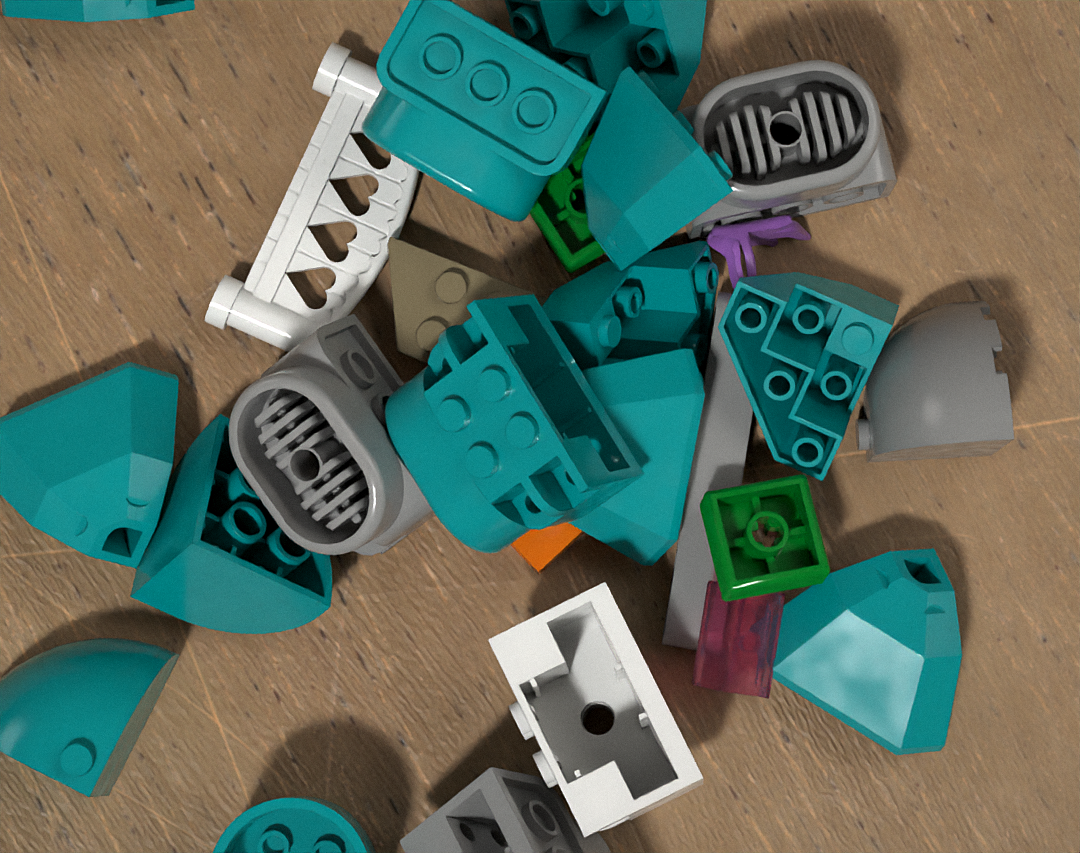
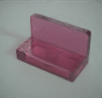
[692,580,785,699]

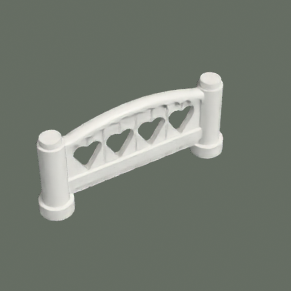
[204,42,419,352]

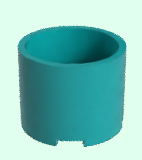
[213,796,376,853]

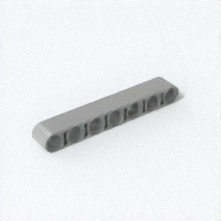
[662,291,753,653]

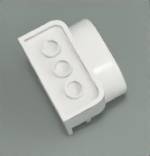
[488,582,703,838]

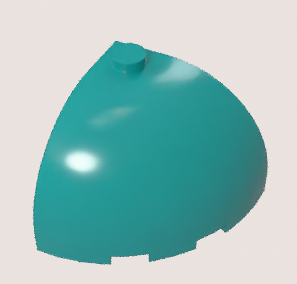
[130,414,332,634]
[0,638,180,797]

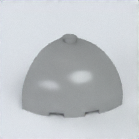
[855,301,1014,463]

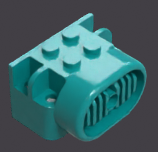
[361,0,611,222]
[385,294,644,554]

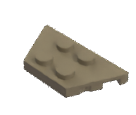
[387,237,548,364]

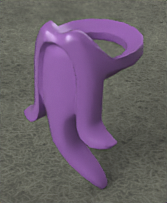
[706,214,811,289]

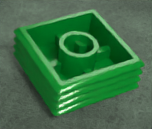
[529,133,605,273]
[700,474,830,601]

